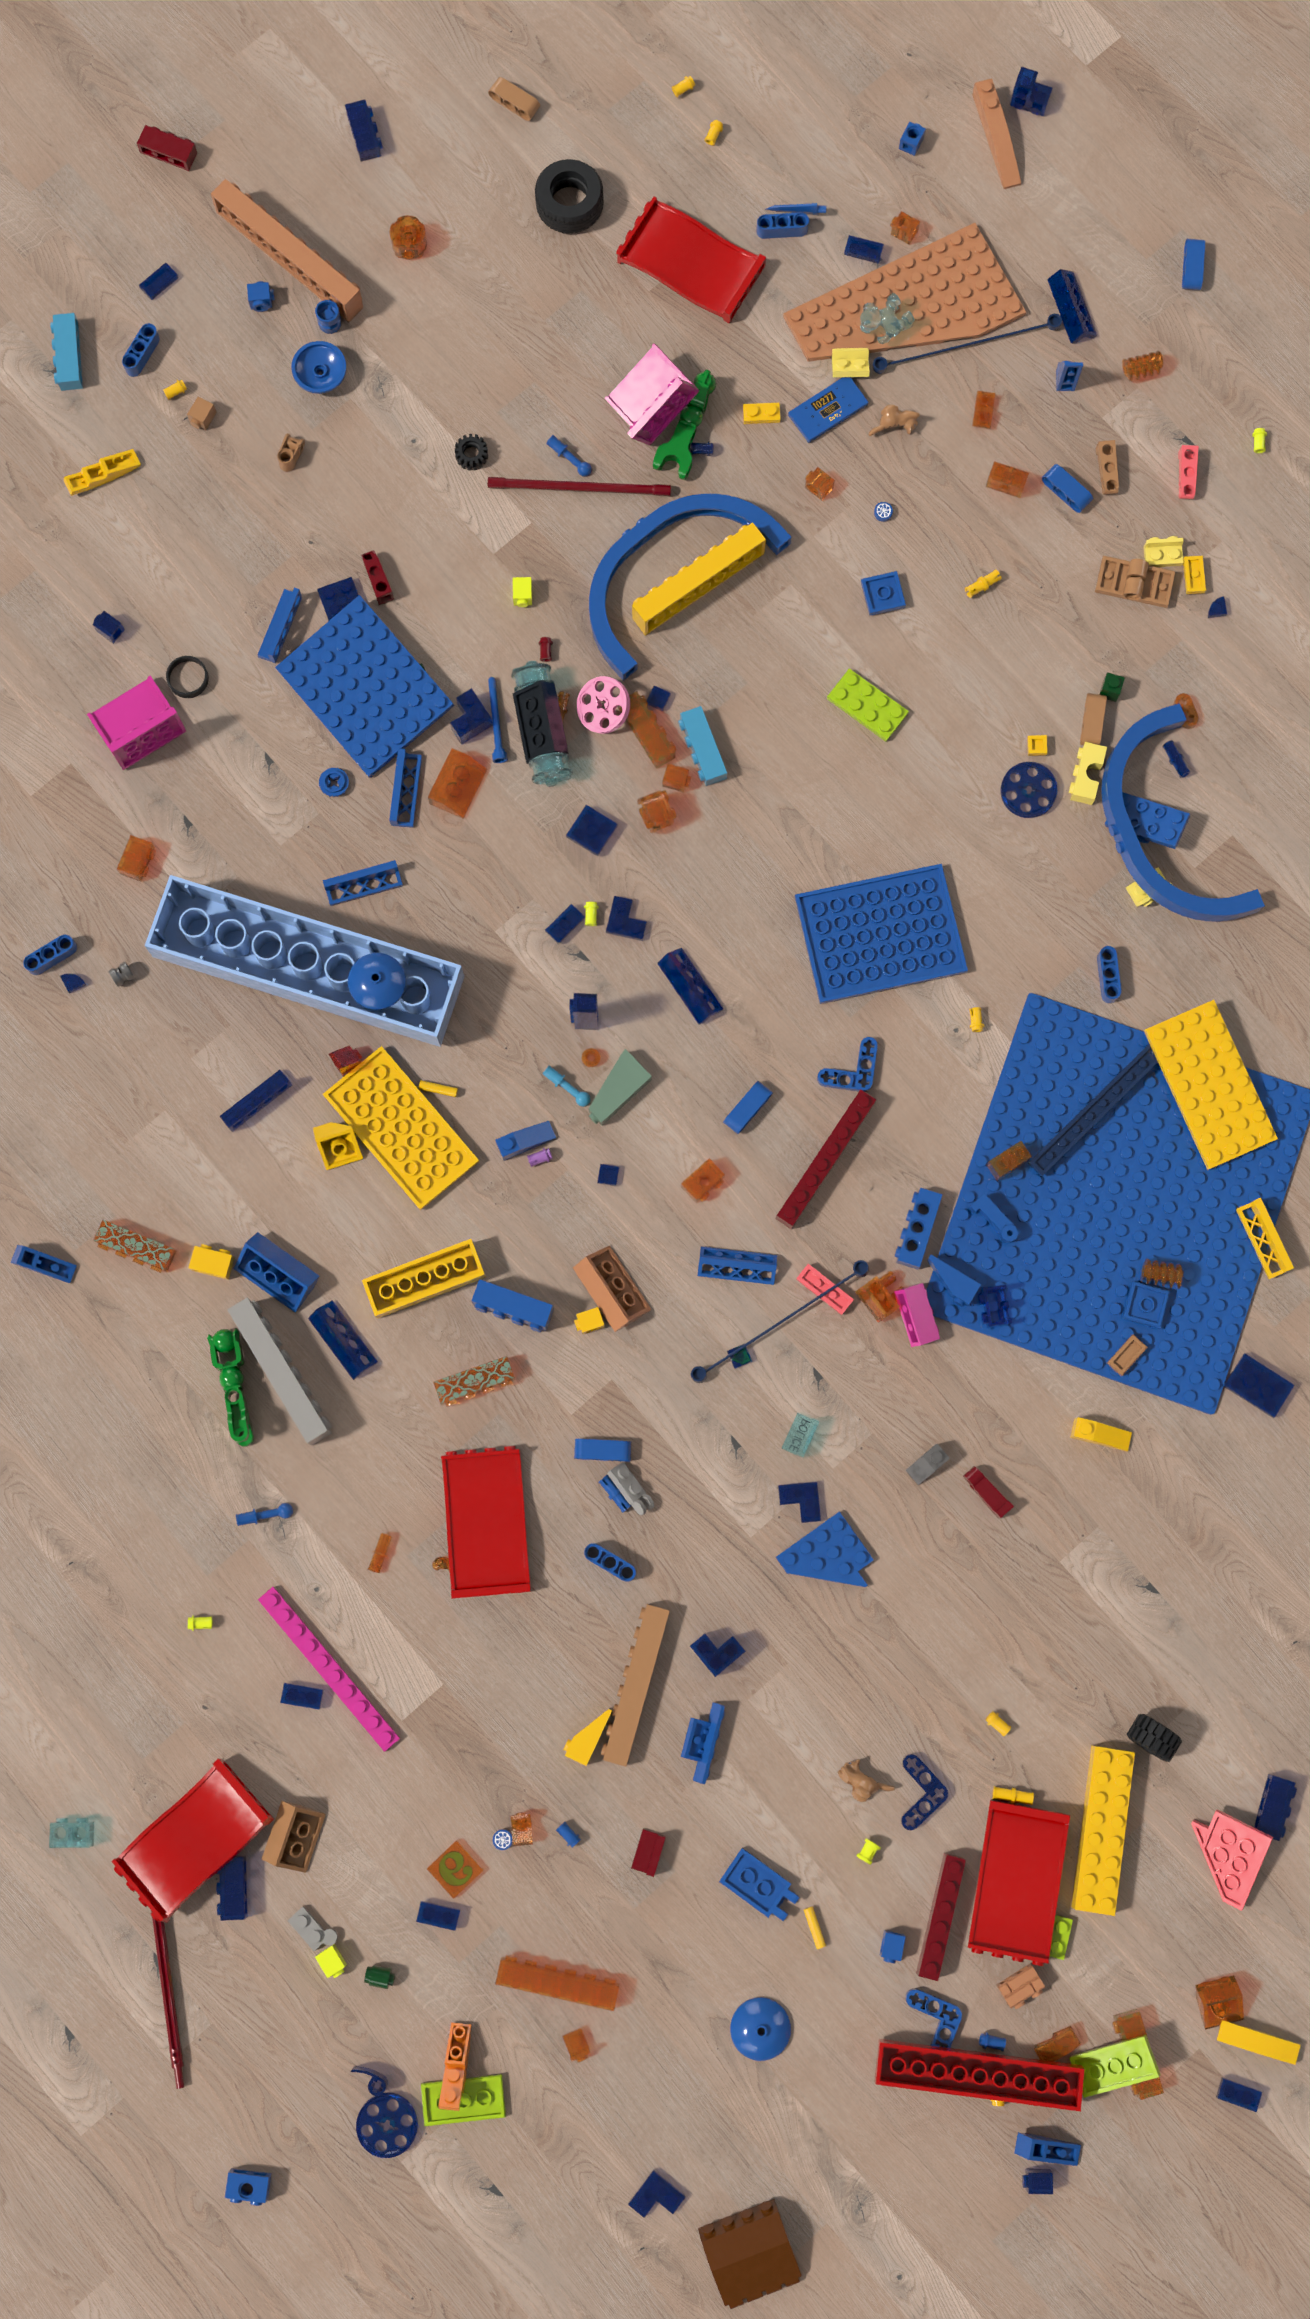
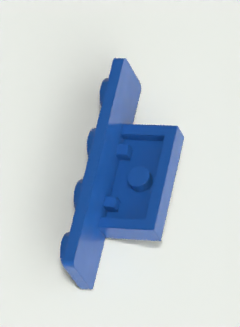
[681,1702,725,1784]

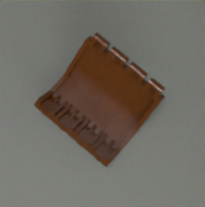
[698,2199,802,2309]

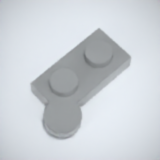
[288,1906,338,1951]

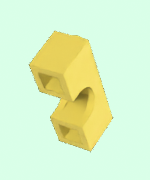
[1068,742,1107,805]

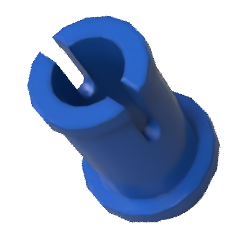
[556,1822,581,1848]
[979,2032,1006,2052]

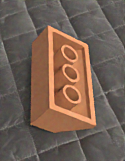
[573,1246,652,1332]

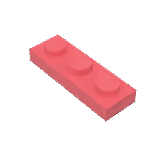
[796,1264,854,1315]

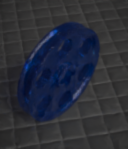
[1000,762,1058,818]
[356,2093,418,2158]

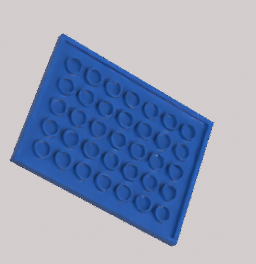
[275,595,455,778]
[794,863,968,1004]

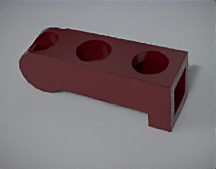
[361,550,394,605]
[963,1466,1014,1519]

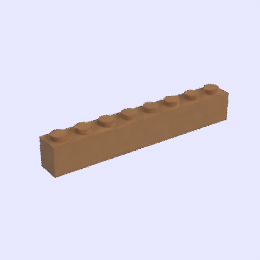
[601,1604,670,1767]

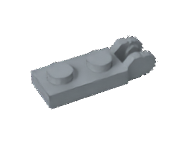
[608,1462,655,1516]

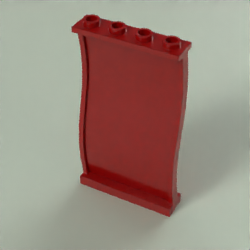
[616,196,766,324]
[441,1446,531,1599]
[111,1758,274,1923]
[968,1800,1070,1966]

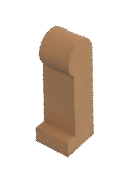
[1095,440,1119,495]

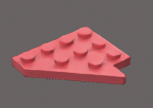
[1191,1809,1273,1911]

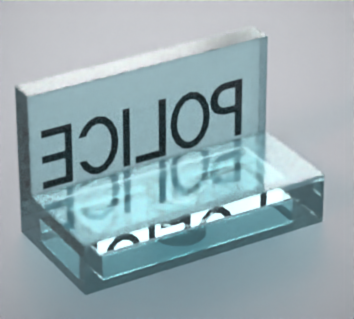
[781,1413,820,1458]

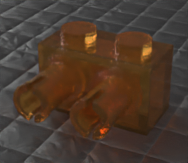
[855,1271,904,1323]

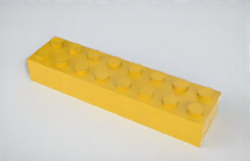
[632,522,766,636]
[1071,1745,1135,1916]

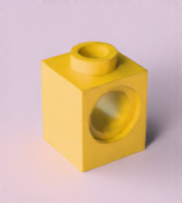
[574,1307,605,1334]

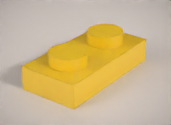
[743,403,780,424]
[1183,556,1206,594]

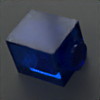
[92,611,125,644]
[1022,2169,1053,2194]

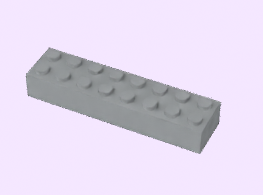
[227,1297,332,1445]

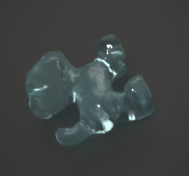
[860,293,915,344]

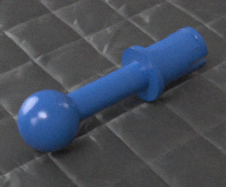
[546,435,592,477]
[236,1503,293,1526]

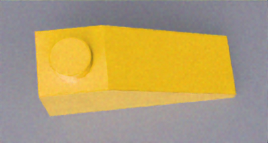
[1070,1417,1132,1452]
[563,1709,612,1766]

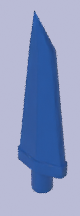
[765,203,827,215]

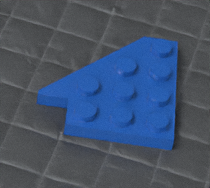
[776,1511,874,1587]

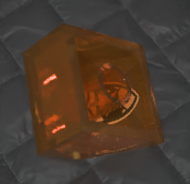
[1195,1975,1244,2030]

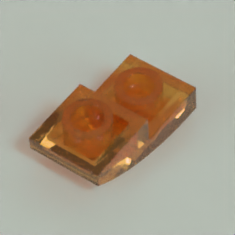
[972,391,996,429]
[1034,2026,1081,2062]

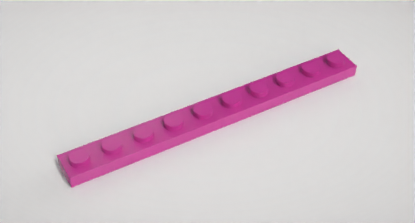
[258,1587,400,1752]

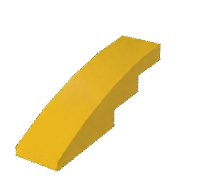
[64,449,141,496]
[1216,2020,1301,2065]

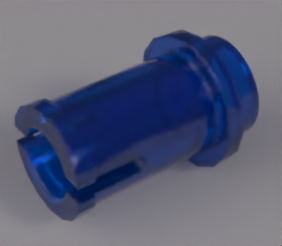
[691,441,714,456]

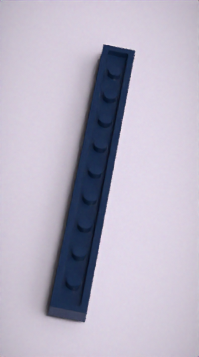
[1028,1043,1158,1177]

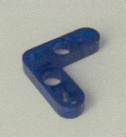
[901,1754,948,1831]

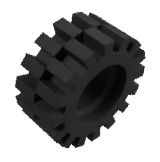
[455,434,488,471]

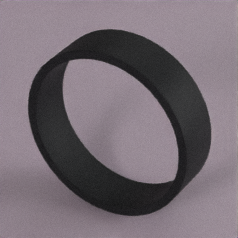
[166,656,209,698]

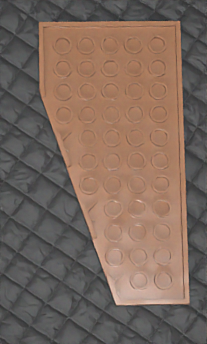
[783,223,1026,362]

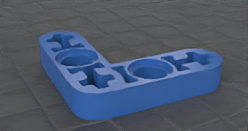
[817,1037,878,1092]
[905,1988,962,2048]

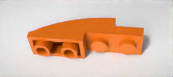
[438,2022,472,2111]

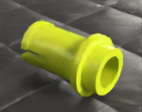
[1252,428,1267,453]
[584,902,599,926]
[188,1615,213,1631]

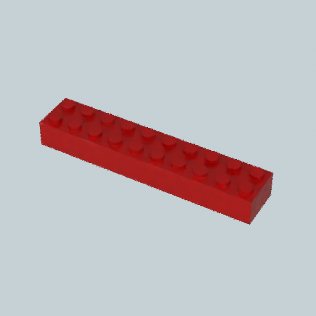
[875,2039,1085,2112]

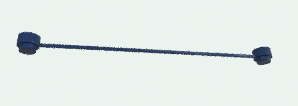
[872,313,1062,374]
[691,1260,869,1383]

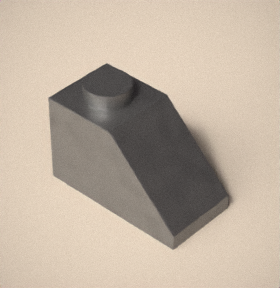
[906,1444,950,1485]

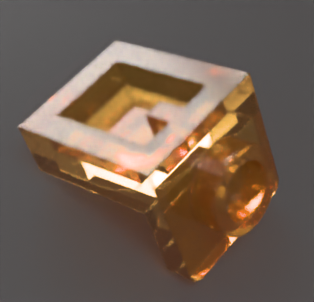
[562,2027,591,2063]

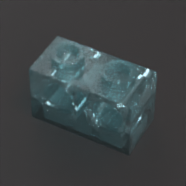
[49,1818,94,1848]

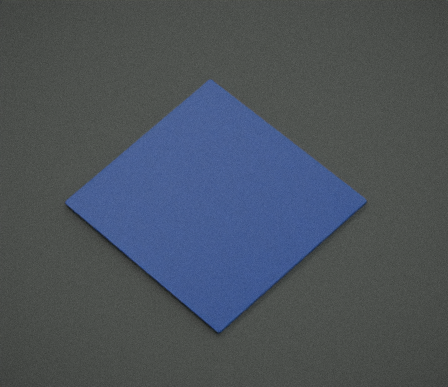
[926,993,1310,1415]

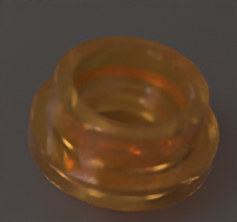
[581,1048,601,1067]

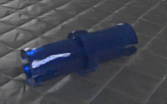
[1162,740,1191,778]

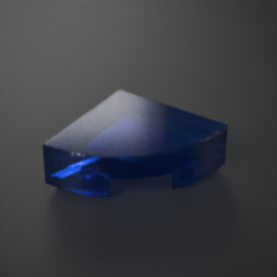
[1208,596,1227,618]
[60,974,86,994]

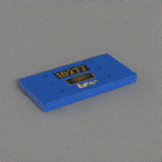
[788,377,869,443]

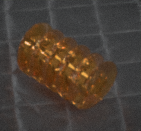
[1122,351,1163,382]
[1141,1259,1183,1289]

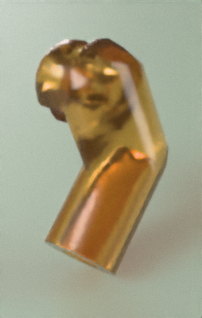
[432,1557,450,1572]

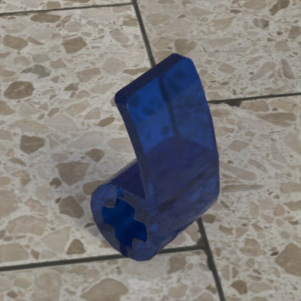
[351,2066,388,2096]

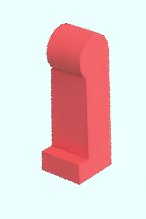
[1178,445,1199,499]

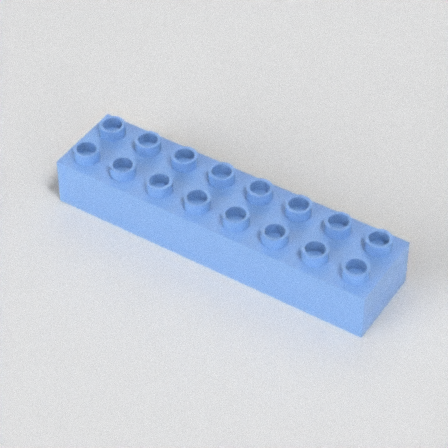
[145,875,465,1047]

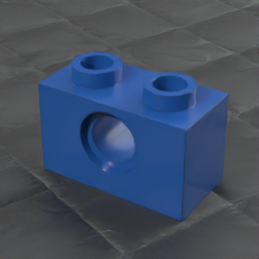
[225,2168,272,2206]

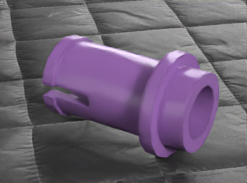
[527,1148,553,1167]

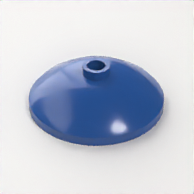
[291,341,347,394]
[348,953,406,1010]
[730,1997,791,2061]

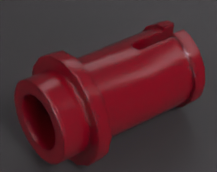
[538,637,553,662]

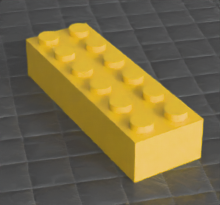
[362,1239,486,1319]

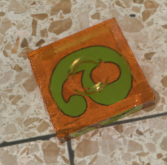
[427,1840,483,1899]

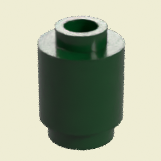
[364,1965,395,1989]

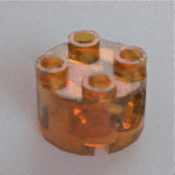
[389,215,427,260]
[637,790,677,833]

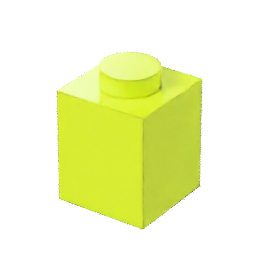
[513,577,532,607]
[315,1944,347,1978]

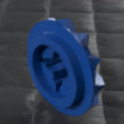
[319,768,349,797]

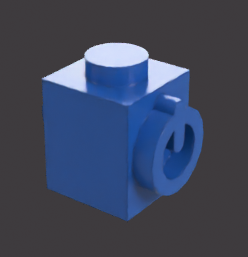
[247,281,275,312]

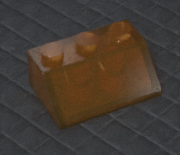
[428,748,487,819]

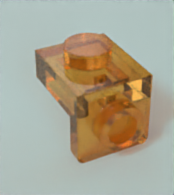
[510,1812,533,1846]

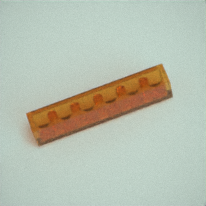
[495,1955,619,2011]

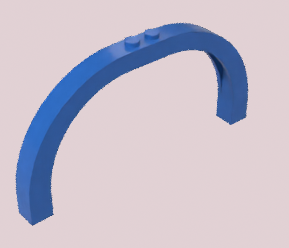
[589,494,791,681]
[1101,703,1265,922]

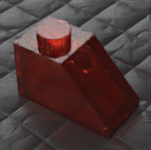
[328,1045,362,1077]

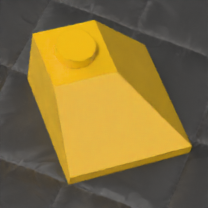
[313,1122,363,1170]

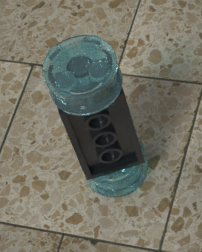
[511,661,573,787]

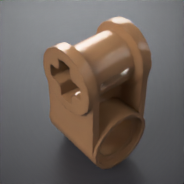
[277,433,305,472]

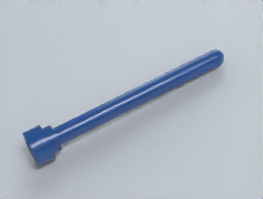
[488,677,508,763]

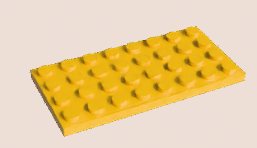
[1144,1000,1278,1170]
[323,1046,479,1210]

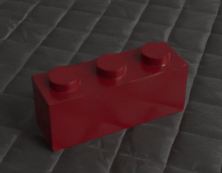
[137,125,197,171]

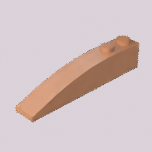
[972,78,1021,189]

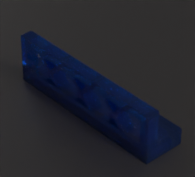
[1047,269,1097,344]
[657,948,723,1025]
[220,1070,292,1132]
[308,1300,378,1380]

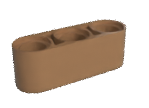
[488,77,541,121]
[1080,693,1107,745]

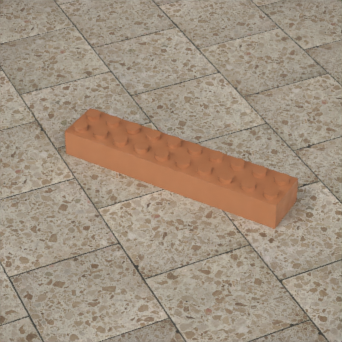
[211,178,363,322]

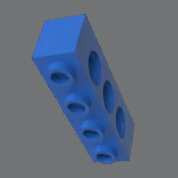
[894,1187,943,1270]

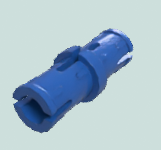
[598,1475,632,1513]

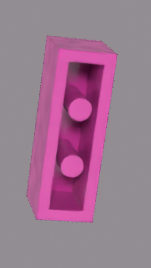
[894,1283,940,1347]

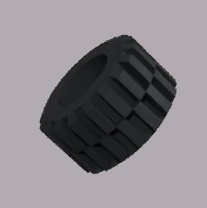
[1127,1714,1182,1762]

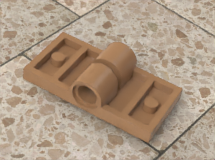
[1095,556,1175,608]

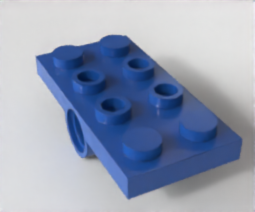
[1105,792,1190,849]

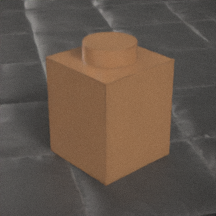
[187,396,217,430]

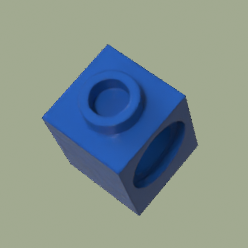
[899,121,926,156]
[879,1930,906,1964]

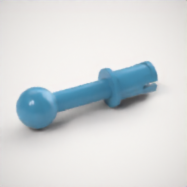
[542,1065,591,1107]

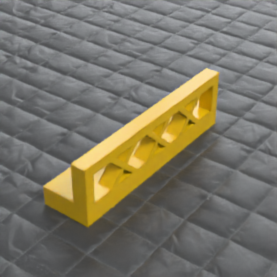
[1236,1198,1294,1279]

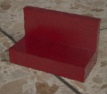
[631,1829,666,1877]

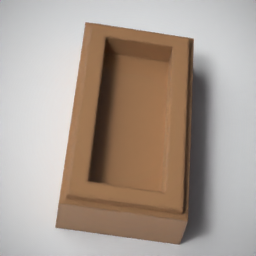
[1107,1334,1148,1376]

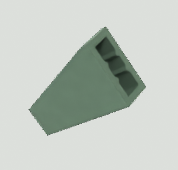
[588,1049,652,1126]

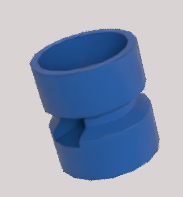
[315,300,341,334]

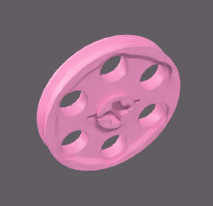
[577,676,630,734]

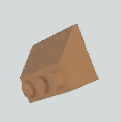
[262,1801,326,1873]

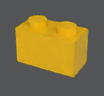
[188,1244,235,1280]

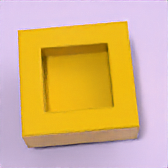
[1027,735,1047,756]

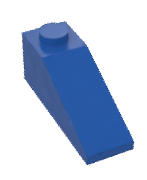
[1056,361,1083,391]
[495,1121,556,1161]
[11,1245,77,1283]
[927,1255,981,1307]
[1014,2132,1081,2166]

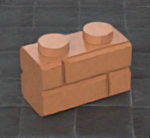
[996,1964,1045,2009]

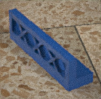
[258,587,302,664]
[389,748,422,828]
[322,860,403,906]
[697,1246,777,1285]

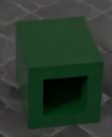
[1099,672,1125,702]

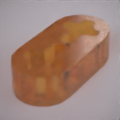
[1174,693,1199,729]

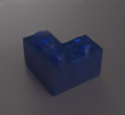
[1010,66,1053,116]
[450,688,493,745]
[690,1633,746,1677]

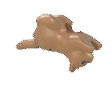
[869,405,920,436]
[837,1759,895,1802]

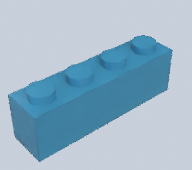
[50,313,83,391]
[678,706,727,786]

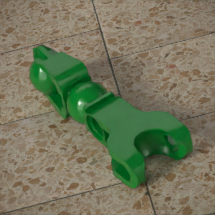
[653,370,717,480]
[207,1329,254,1447]

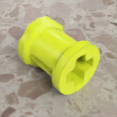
[856,1838,881,1865]

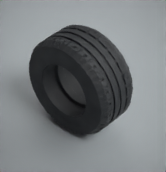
[535,159,604,234]

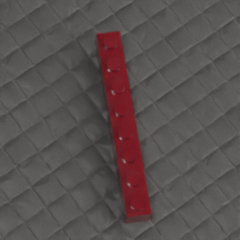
[776,1089,876,1229]

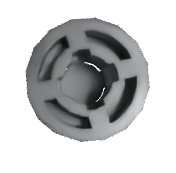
[108,962,134,987]

